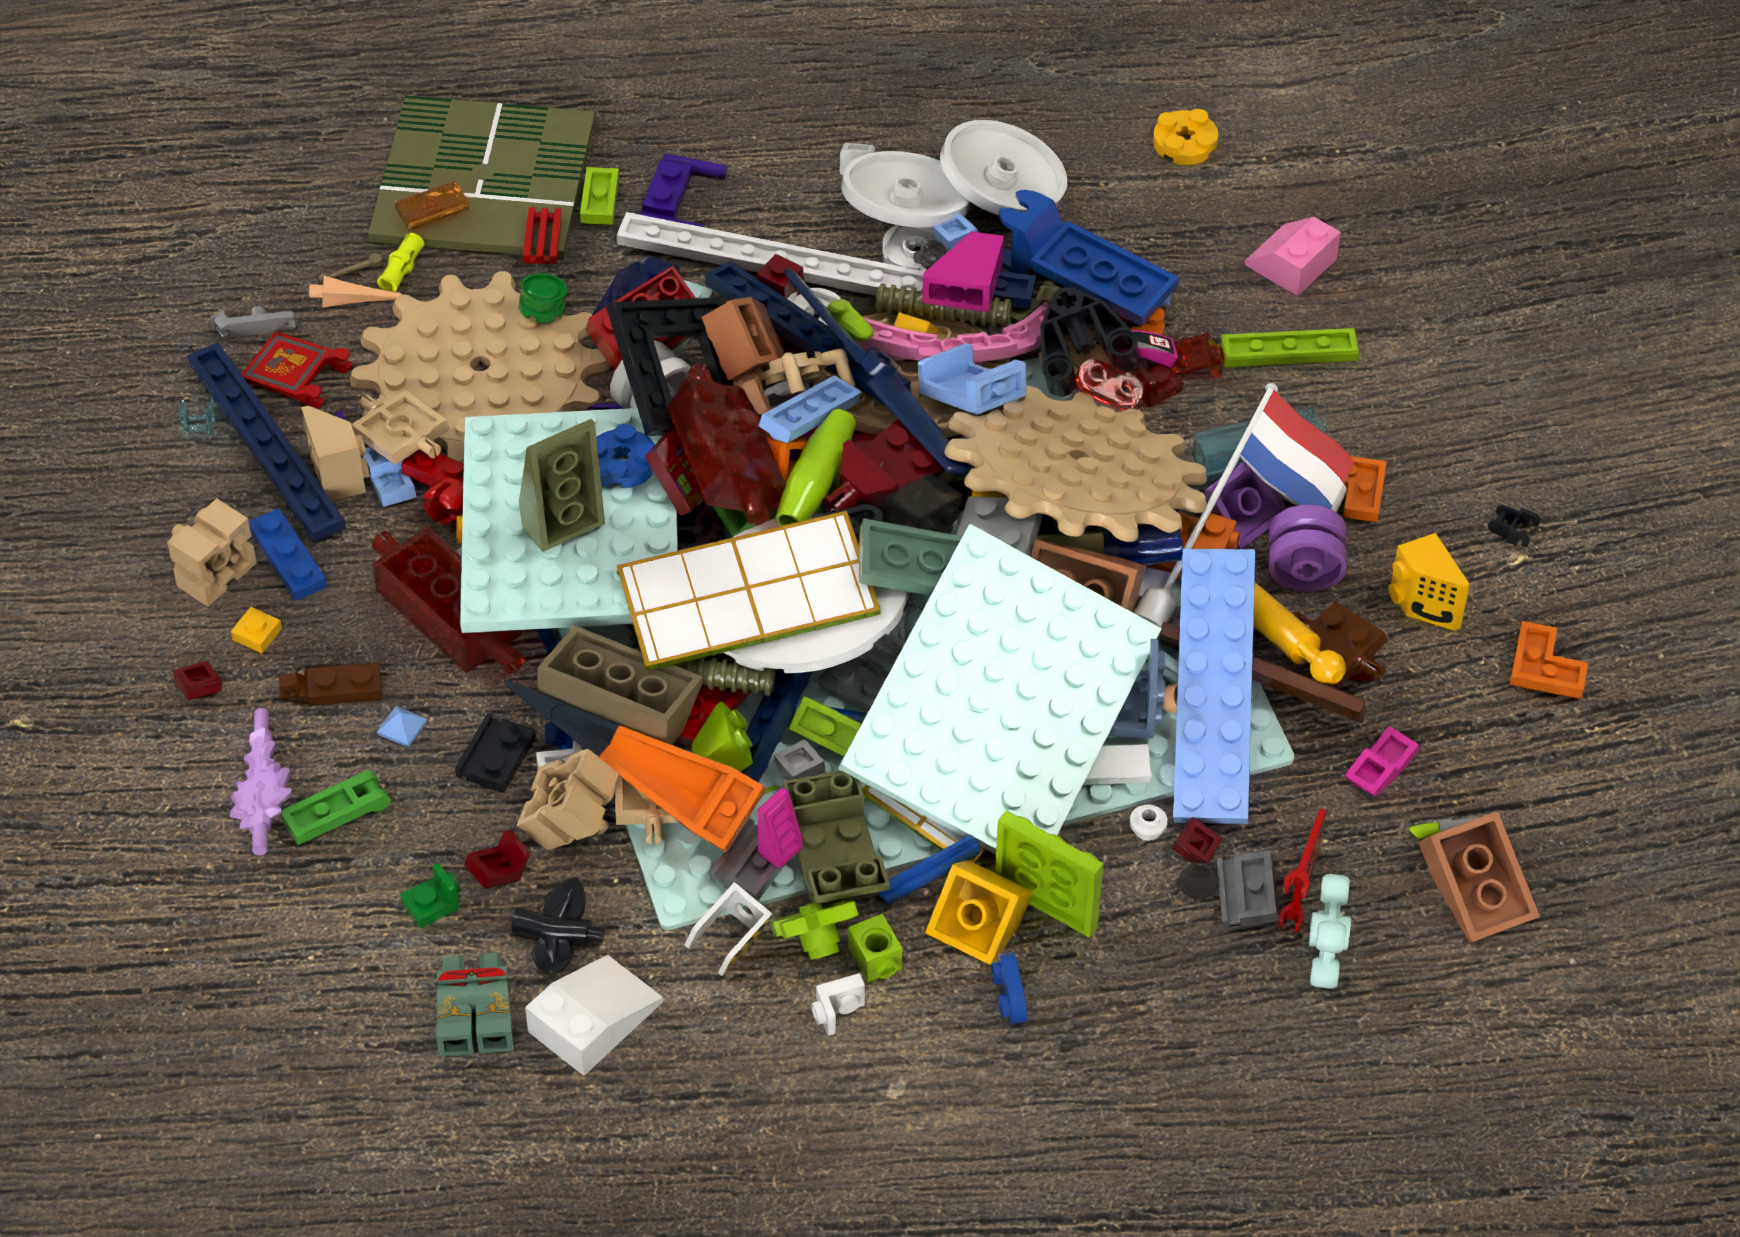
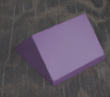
[1205,462,1287,549]

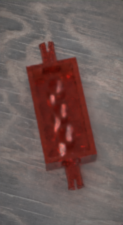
[667,364,786,526]
[371,526,525,674]

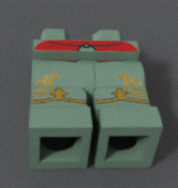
[436,952,514,1057]

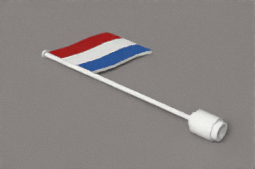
[1134,383,1355,638]

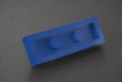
[249,508,327,601]

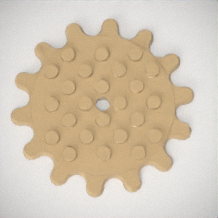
[349,271,611,464]
[944,386,1207,542]

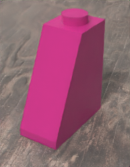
[922,232,1004,312]

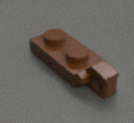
[279,662,382,706]

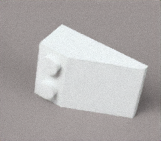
[525,955,664,1076]

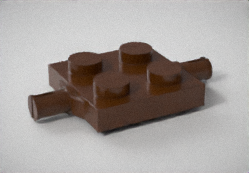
[1295,601,1388,689]

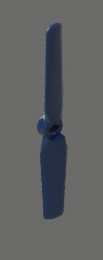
[784,269,971,475]

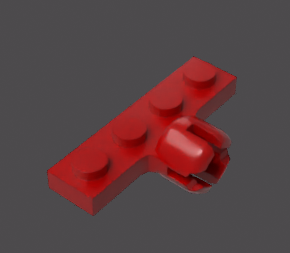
[401,450,464,525]

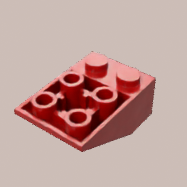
[585,265,696,371]

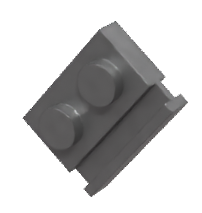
[709,818,785,901]
[1217,850,1279,929]

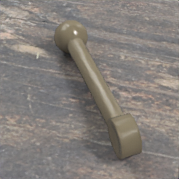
[318,253,382,285]

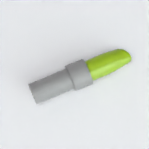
[1408,817,1478,839]

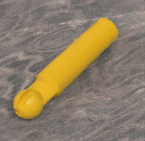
[1254,582,1346,686]

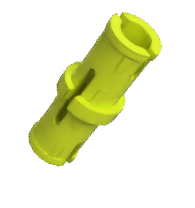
[377,233,425,292]

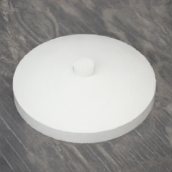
[940,120,1067,215]
[841,151,971,228]

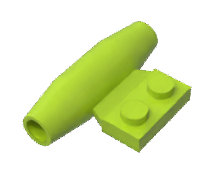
[776,409,856,526]

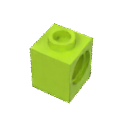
[848,913,902,983]

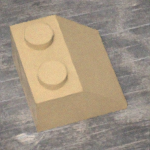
[301,406,370,501]

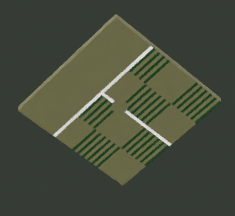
[368,95,596,259]

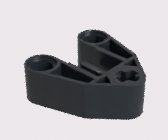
[1040,287,1141,397]

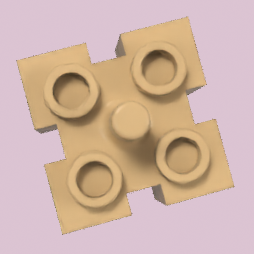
[167,498,257,607]
[516,749,619,851]

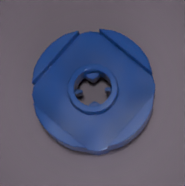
[596,424,655,488]

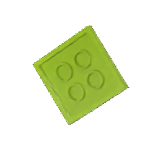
[995,810,1104,938]

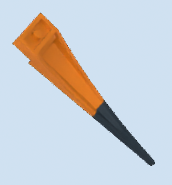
[504,680,766,853]

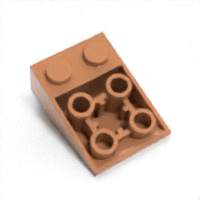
[701,297,785,380]

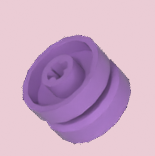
[1268,505,1347,592]

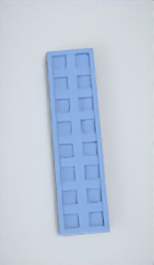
[1173,549,1255,824]

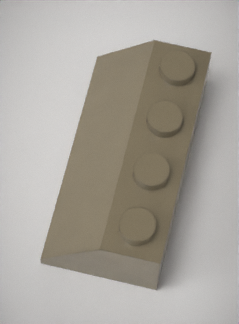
[537,625,703,745]

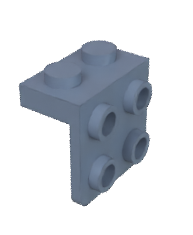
[1109,638,1165,738]

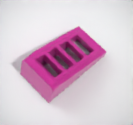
[757,788,803,868]

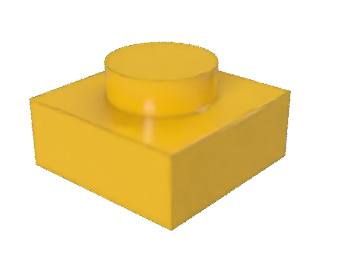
[231,607,282,653]

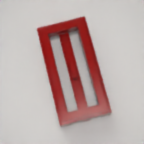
[523,207,562,264]

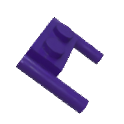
[639,154,728,227]

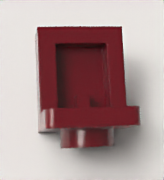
[464,830,530,889]

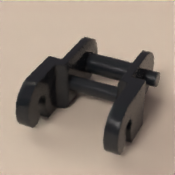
[1488,505,1541,547]

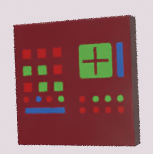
[645,429,710,516]

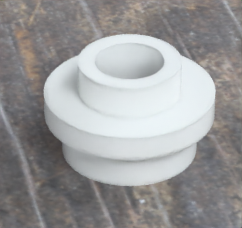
[1130,805,1167,840]

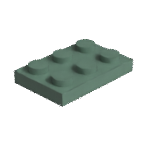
[859,518,962,596]

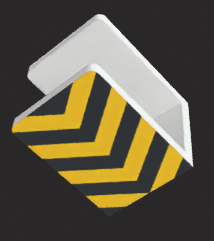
[684,882,772,976]

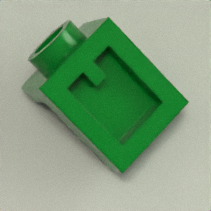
[400,863,461,929]

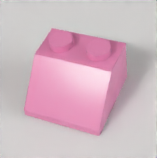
[1244,217,1341,296]

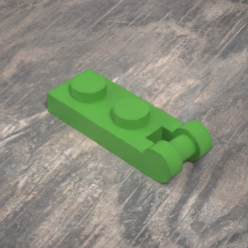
[281,770,391,845]

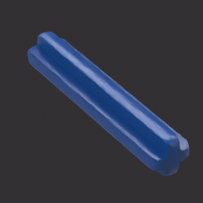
[878,835,981,905]

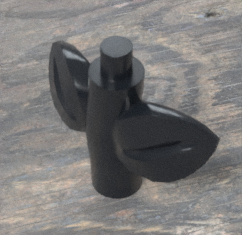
[512,877,605,974]

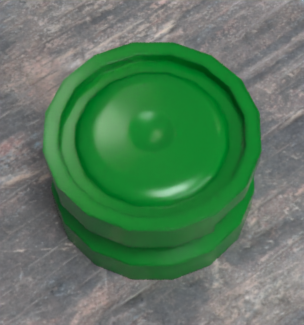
[518,273,567,323]

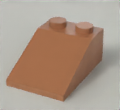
[1031,539,1147,613]
[1418,811,1540,943]

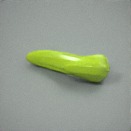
[827,299,874,342]

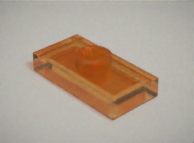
[395,180,469,231]

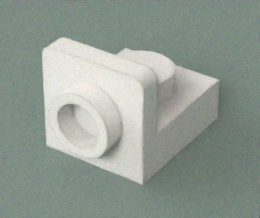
[811,973,865,1036]

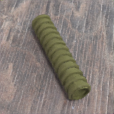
[875,283,1012,328]
[633,648,776,696]

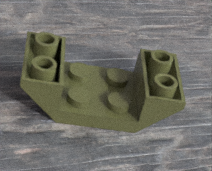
[783,771,890,904]

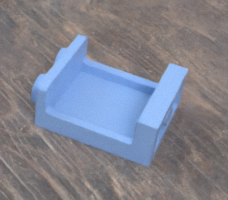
[918,343,1027,415]

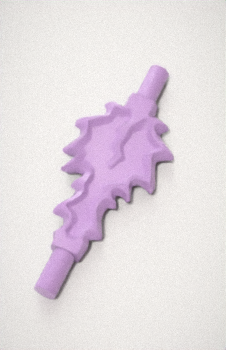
[229,708,292,855]

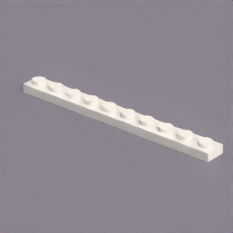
[617,212,925,296]

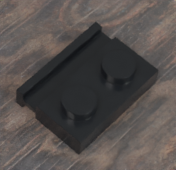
[455,713,536,793]

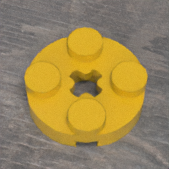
[1153,109,1218,165]

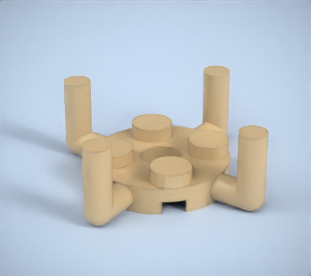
[733,348,856,418]

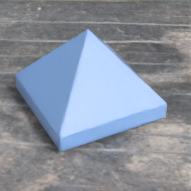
[377,706,427,748]

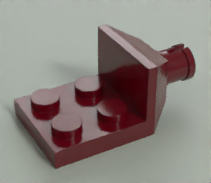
[822,419,945,516]

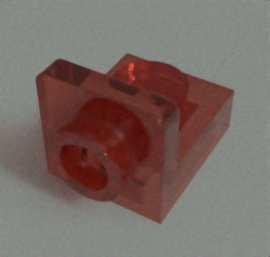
[1171,332,1225,378]
[1129,363,1184,408]

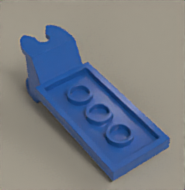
[999,190,1179,326]

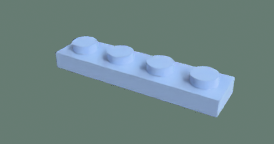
[758,375,862,443]

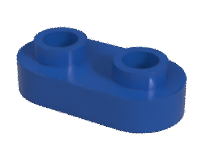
[991,952,1027,1024]

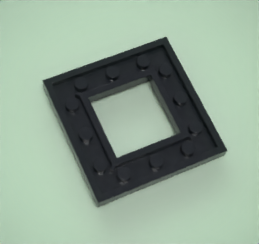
[606,297,752,437]

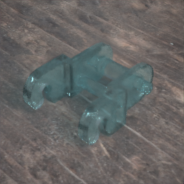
[180,398,215,438]

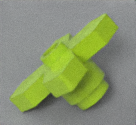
[770,899,859,960]

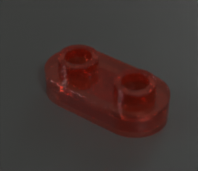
[1076,359,1143,410]

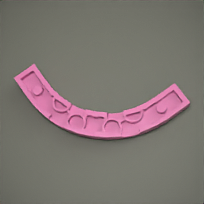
[854,302,1049,365]

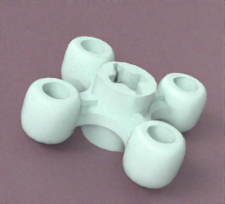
[1309,874,1351,989]

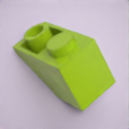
[691,701,753,772]

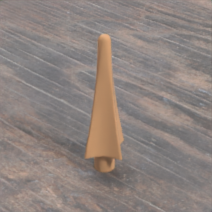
[309,276,402,308]

